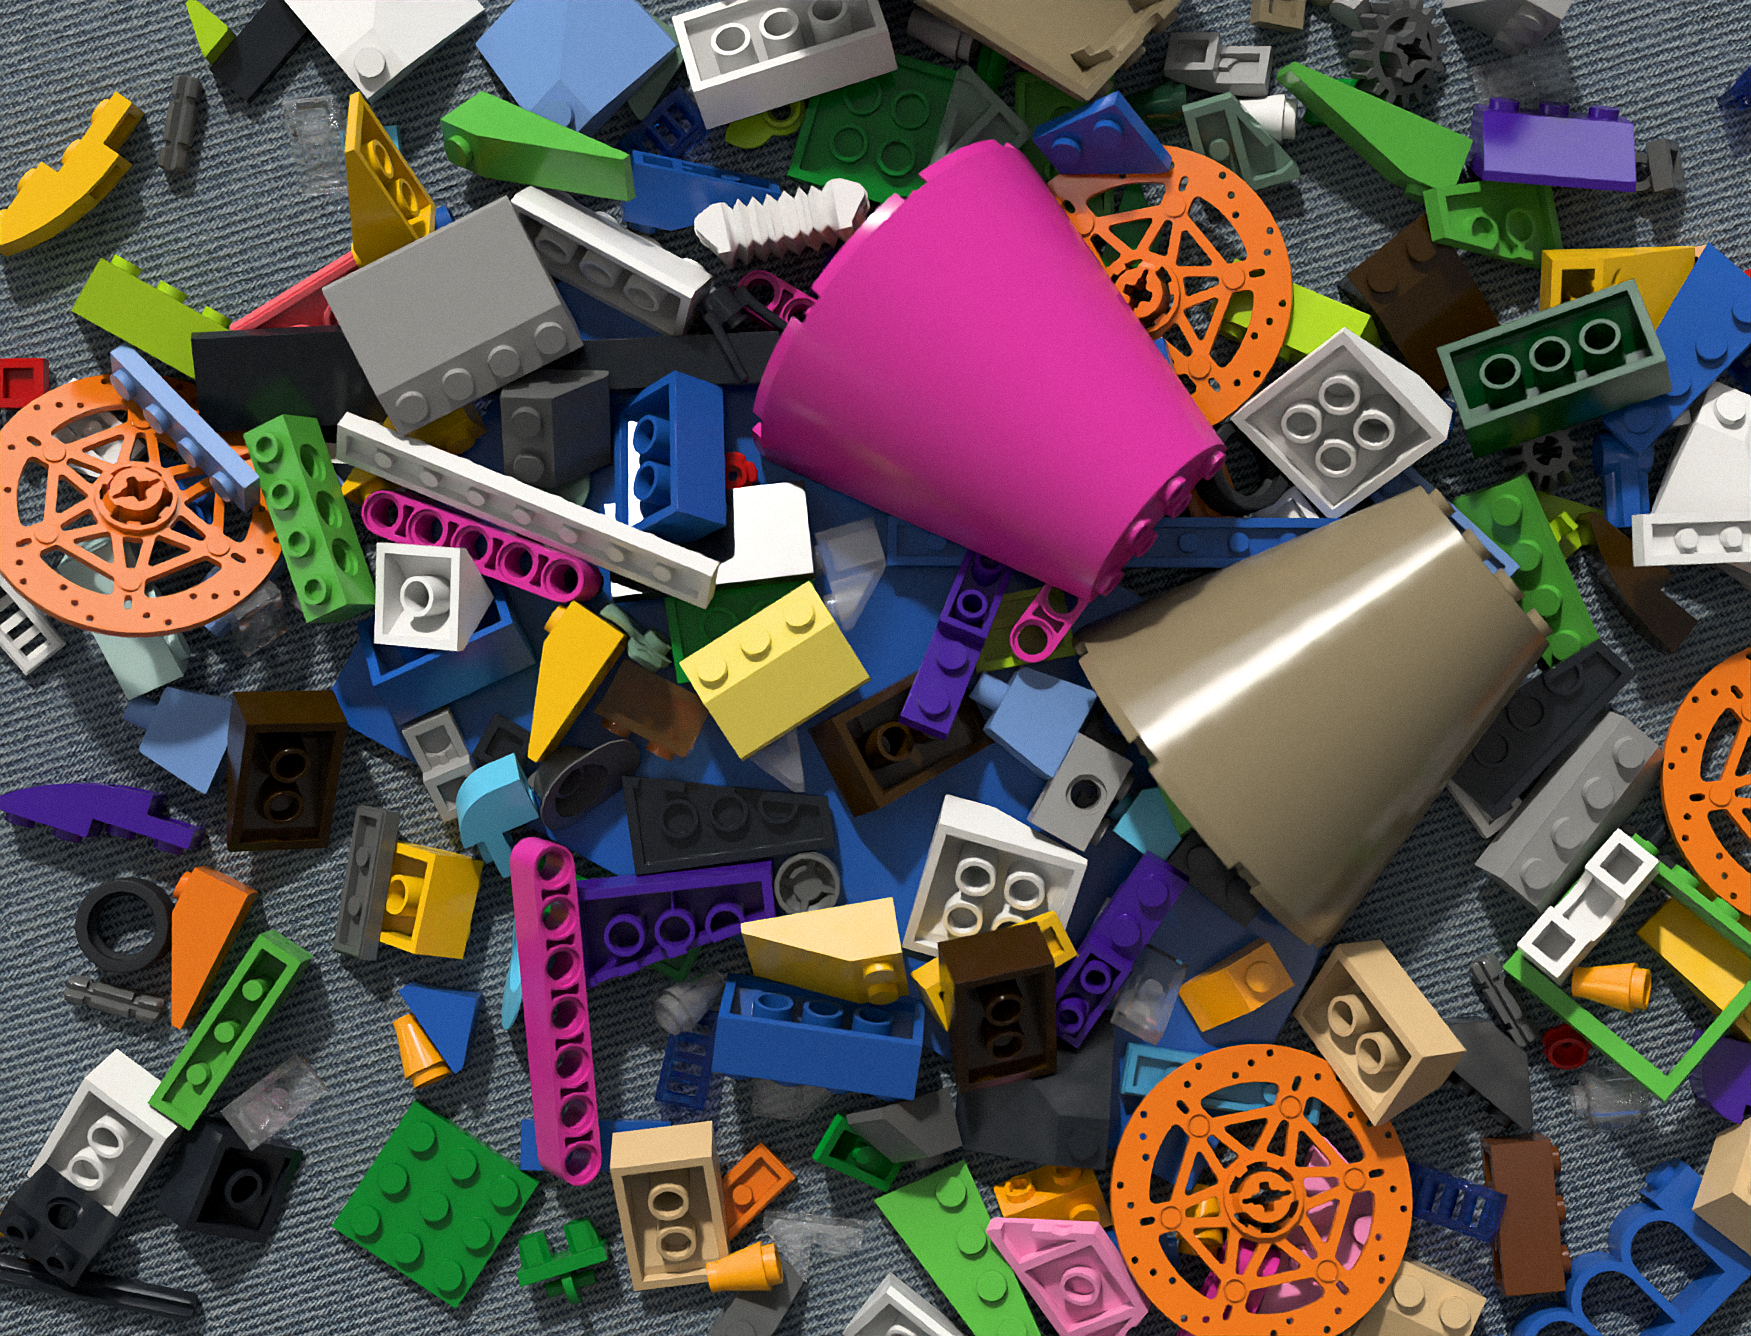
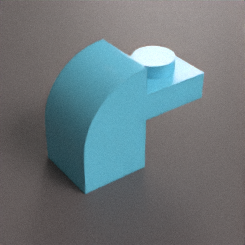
[456,753,539,879]

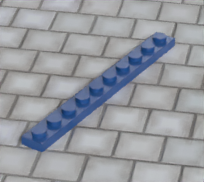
[887,515,1341,568]

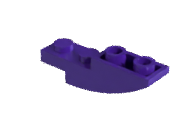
[898,549,1014,741]
[0,782,206,855]
[1056,850,1190,1048]

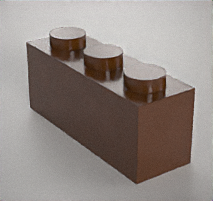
[1480,1132,1571,1296]

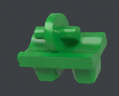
[516,1215,612,1306]

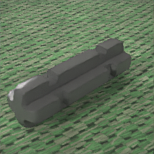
[158,75,203,174]
[1469,953,1540,1047]
[64,974,164,1024]

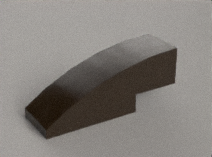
[1575,511,1699,653]

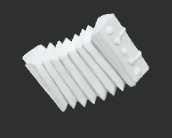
[694,178,870,270]

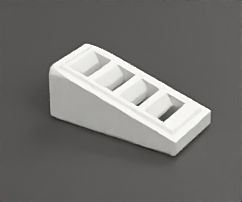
[0,574,67,676]

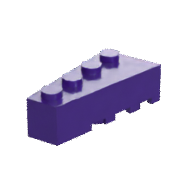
[576,859,778,990]

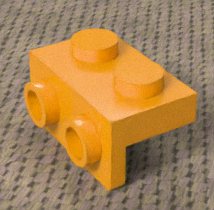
[993,1164,1113,1228]

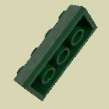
[1437,278,1672,459]

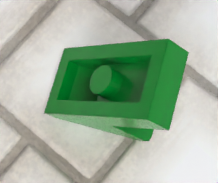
[812,1109,905,1193]

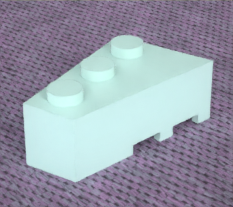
[57,537,191,701]

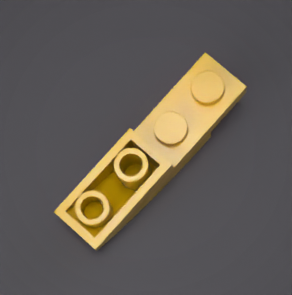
[0,91,145,257]

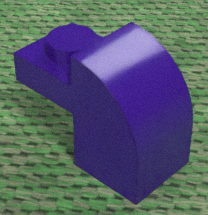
[1689,1029,1751,1124]

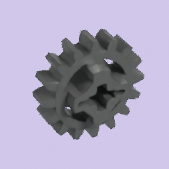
[1348,0,1447,107]

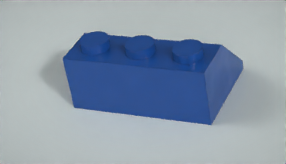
[614,371,727,543]
[357,574,536,726]

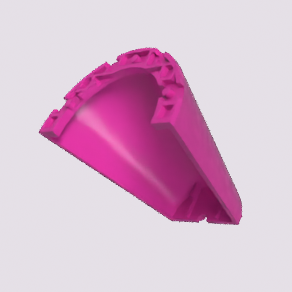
[752,140,1227,603]

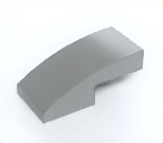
[1164,32,1273,97]
[402,705,477,823]

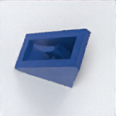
[398,981,483,1074]

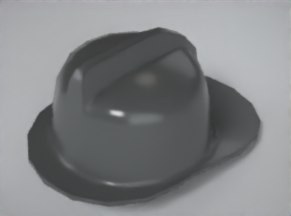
[527,739,640,830]

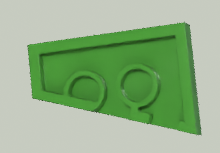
[1423,181,1563,270]

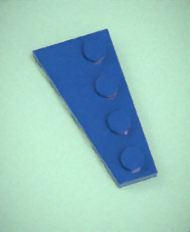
[1602,242,1751,458]

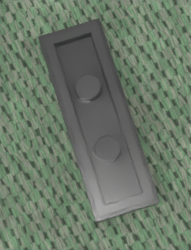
[333,804,401,961]

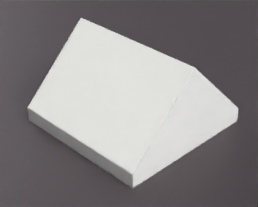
[374,542,494,651]
[842,1272,968,1336]

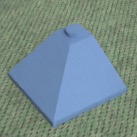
[475,0,679,138]

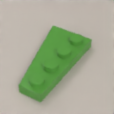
[1448,472,1600,667]
[874,1159,1042,1336]

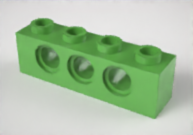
[243,414,375,623]

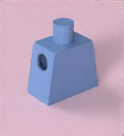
[968,666,1098,780]
[124,686,232,794]

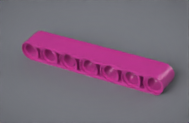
[510,837,602,1186]

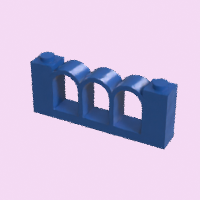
[1498,1157,1751,1336]

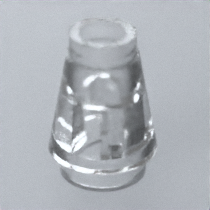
[652,967,726,1035]

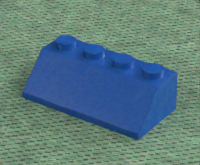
[711,972,925,1101]

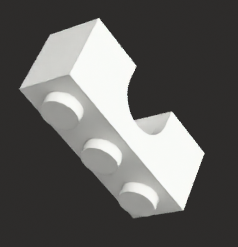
[1517,828,1660,986]

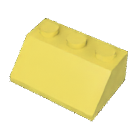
[679,581,871,761]

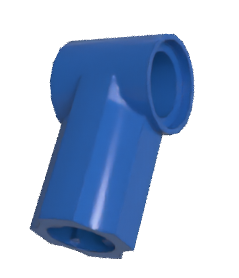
[1592,432,1653,529]

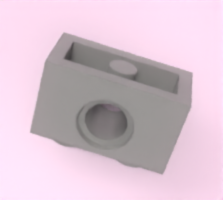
[1027,732,1135,852]

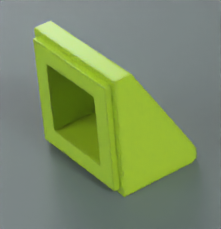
[185,0,237,65]

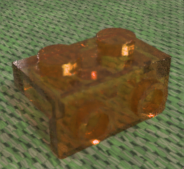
[594,658,710,762]

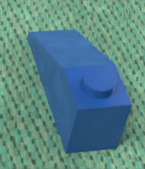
[620,150,782,233]

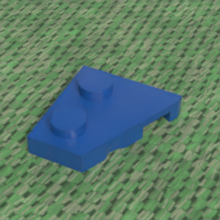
[1032,91,1172,174]

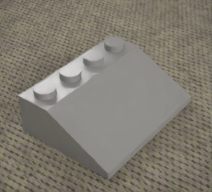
[322,195,584,437]

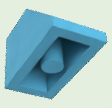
[1108,786,1184,861]

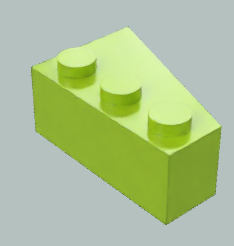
[71,254,233,379]
[1208,258,1382,365]

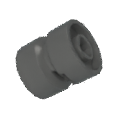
[774,851,841,915]

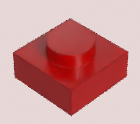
[0,358,49,410]

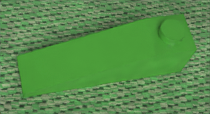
[1276,61,1473,204]
[440,91,636,202]
[148,929,314,1131]

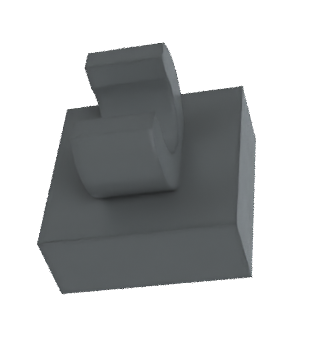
[1635,138,1687,196]

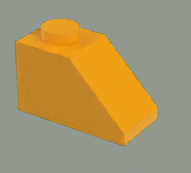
[1175,937,1295,1032]

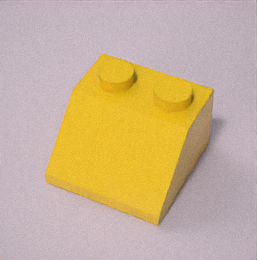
[379,840,484,959]

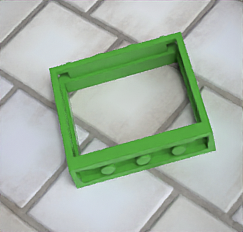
[1502,833,1751,1105]

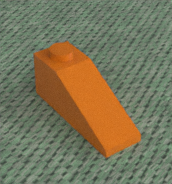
[171,865,259,1030]

